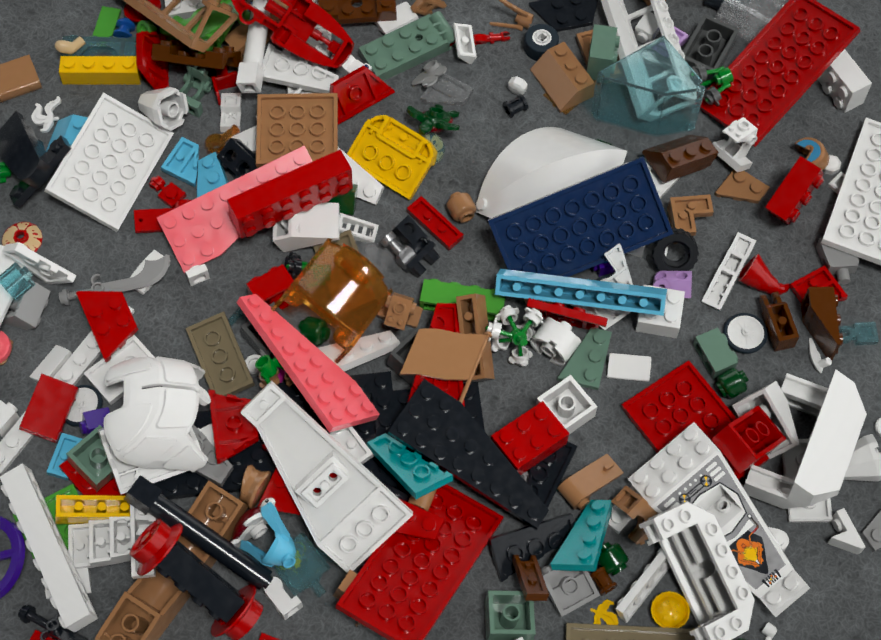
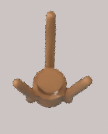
[489,0,534,31]

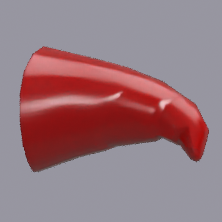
[738,253,790,295]

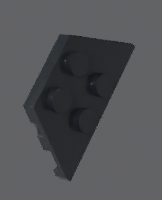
[529,0,598,32]

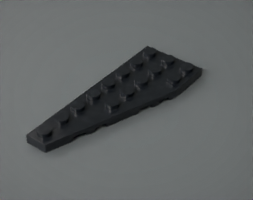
[388,379,549,530]

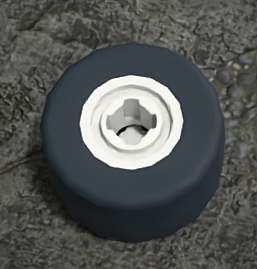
[524,24,559,61]

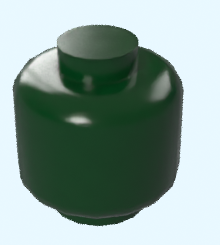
[298,316,331,346]
[715,368,749,399]
[598,541,629,576]

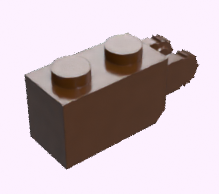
[759,291,799,352]

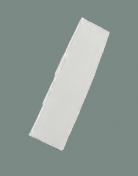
[701,232,756,311]

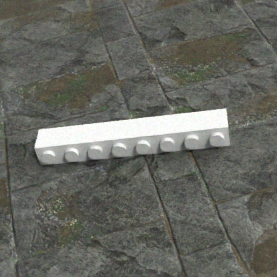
[0,463,98,633]

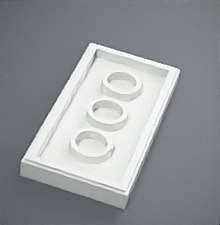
[782,439,833,522]

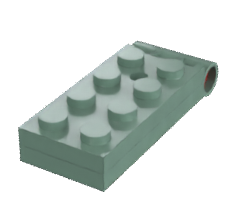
[359,11,456,81]

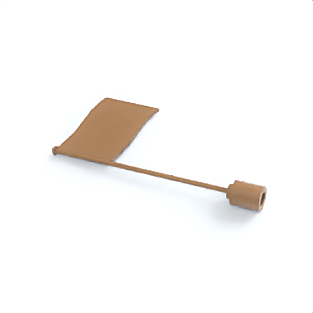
[400,328,492,511]

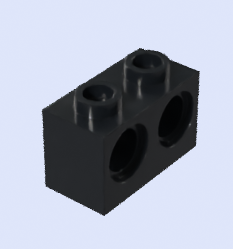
[217,138,257,179]

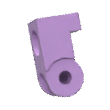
[653,271,692,298]

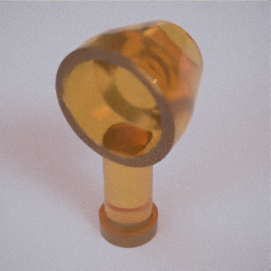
[205,124,240,154]

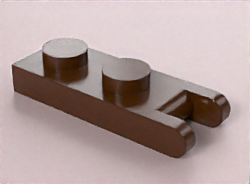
[512,555,549,601]

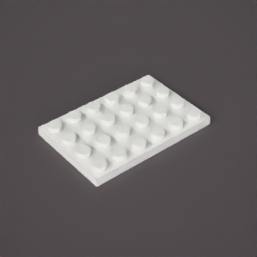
[44,92,174,232]

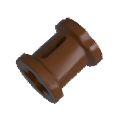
[590,567,617,596]

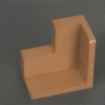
[667,194,714,244]

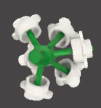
[485,305,544,366]

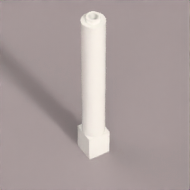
[236,0,271,93]

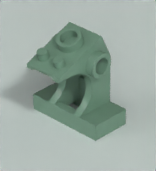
[179,65,213,118]

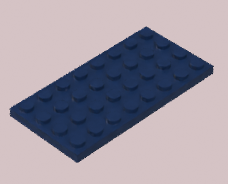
[488,156,674,277]

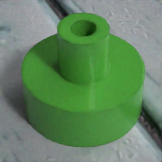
[137,20,157,33]

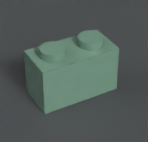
[693,327,738,379]

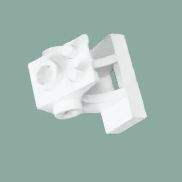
[712,117,758,172]

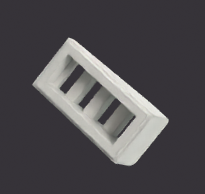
[339,213,379,244]

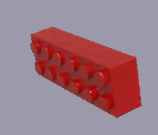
[227,149,353,239]

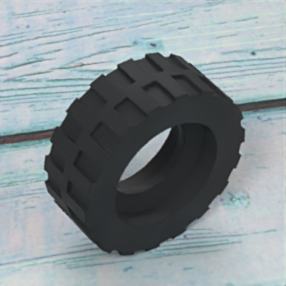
[652,228,699,271]

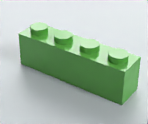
[420,279,506,322]

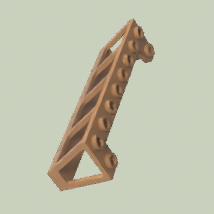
[123,0,239,53]

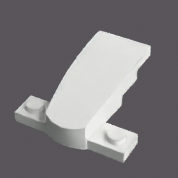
[68,504,157,579]

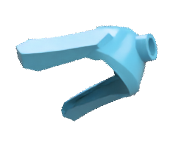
[240,501,296,568]

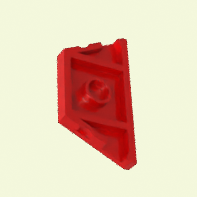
[136,31,169,90]
[330,65,395,125]
[76,291,139,362]
[527,298,608,330]
[208,390,259,464]

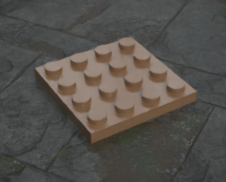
[256,93,338,168]

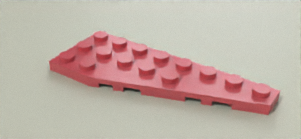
[157,145,313,273]
[236,294,380,433]

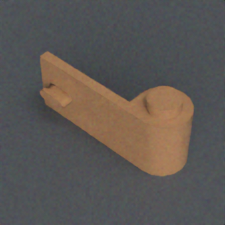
[557,454,624,510]

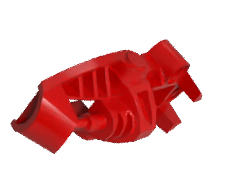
[231,0,354,68]

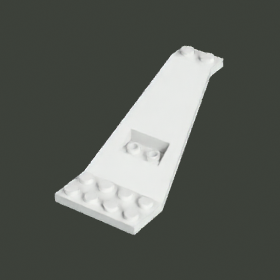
[240,380,413,573]

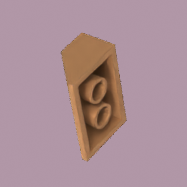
[530,42,595,113]

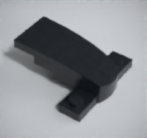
[0,111,72,208]

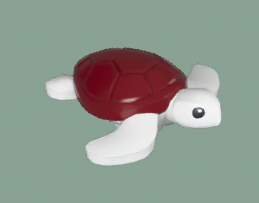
[231,498,276,548]

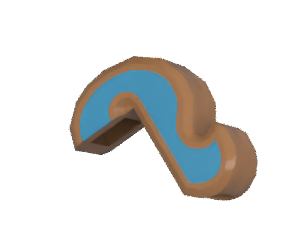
[794,137,830,170]

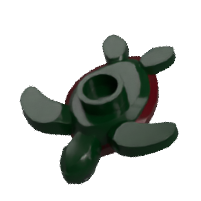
[406,104,460,135]

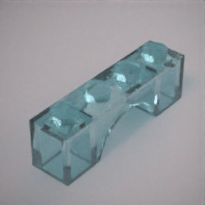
[60,35,136,56]

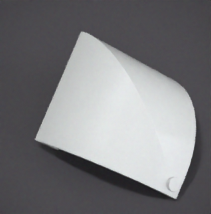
[476,127,627,218]

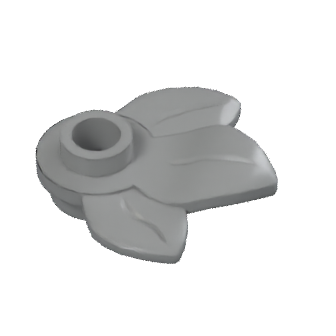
[411,60,447,88]

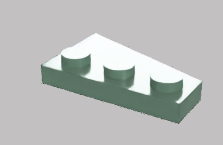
[557,328,612,390]

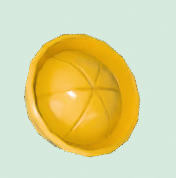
[651,591,690,628]

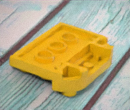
[347,115,437,200]

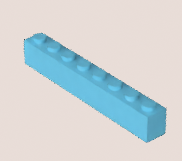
[495,269,667,316]

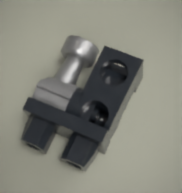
[380,215,440,278]

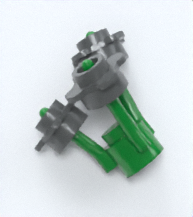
[690,63,734,106]

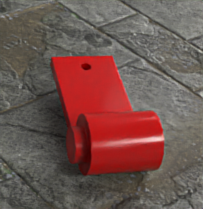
[134,199,192,233]

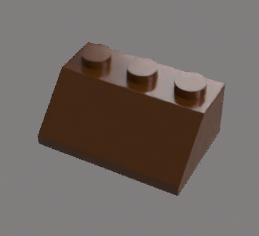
[642,135,719,183]

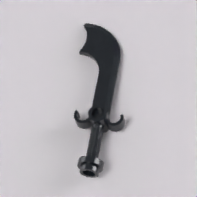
[18,605,88,640]

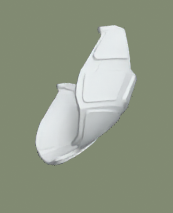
[104,356,211,472]

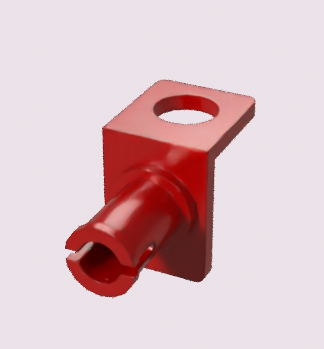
[211,65,238,105]

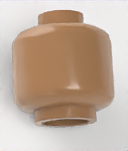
[446,192,476,223]

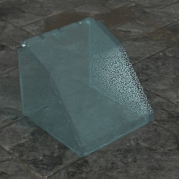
[591,36,705,137]

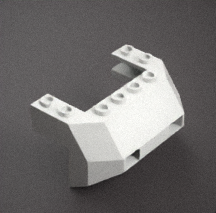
[743,370,867,509]
[639,501,755,640]

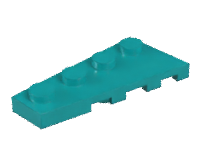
[367,433,453,499]
[550,500,613,571]

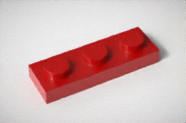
[407,196,464,250]

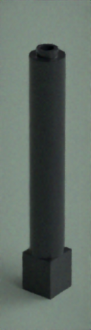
[124,475,273,590]

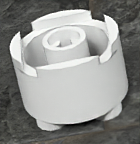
[530,317,581,366]

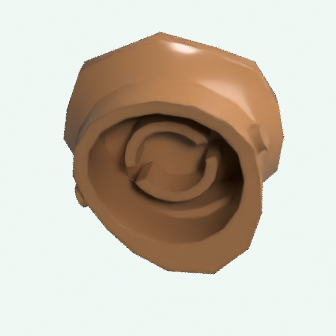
[240,465,271,509]

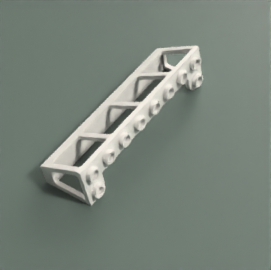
[601,0,698,120]

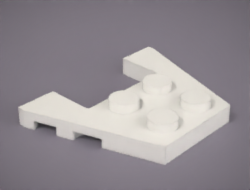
[570,243,633,330]

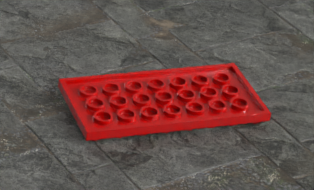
[695,0,861,147]
[336,484,504,640]

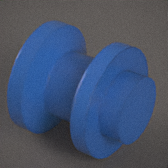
[113,18,136,42]

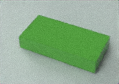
[92,6,122,44]

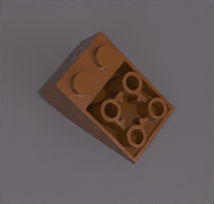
[801,287,843,361]

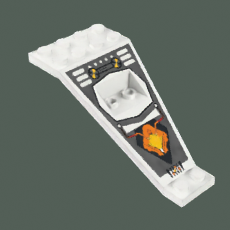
[628,422,810,617]

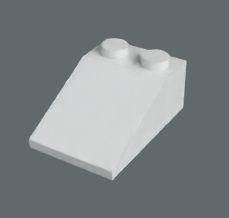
[732,381,800,459]

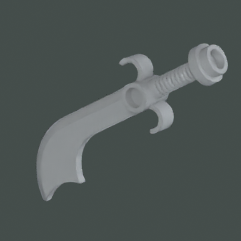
[59,254,170,306]

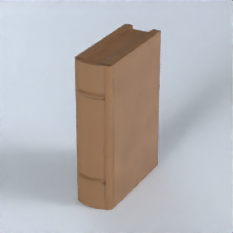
[0,55,42,103]

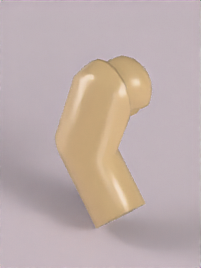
[55,36,86,55]

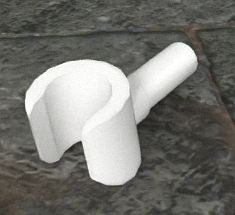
[762,622,777,640]

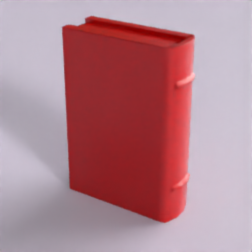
[19,374,79,443]

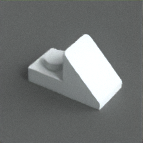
[827,508,865,554]

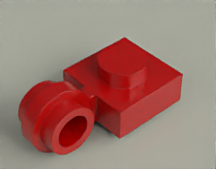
[149,175,187,208]

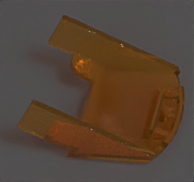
[271,238,393,364]

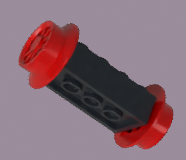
[129,519,263,640]

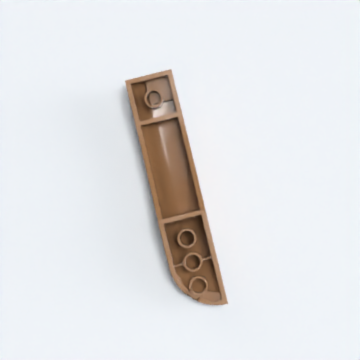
[95,480,248,640]

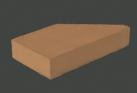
[410,0,447,16]

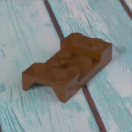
[318,0,397,24]
[152,39,241,69]

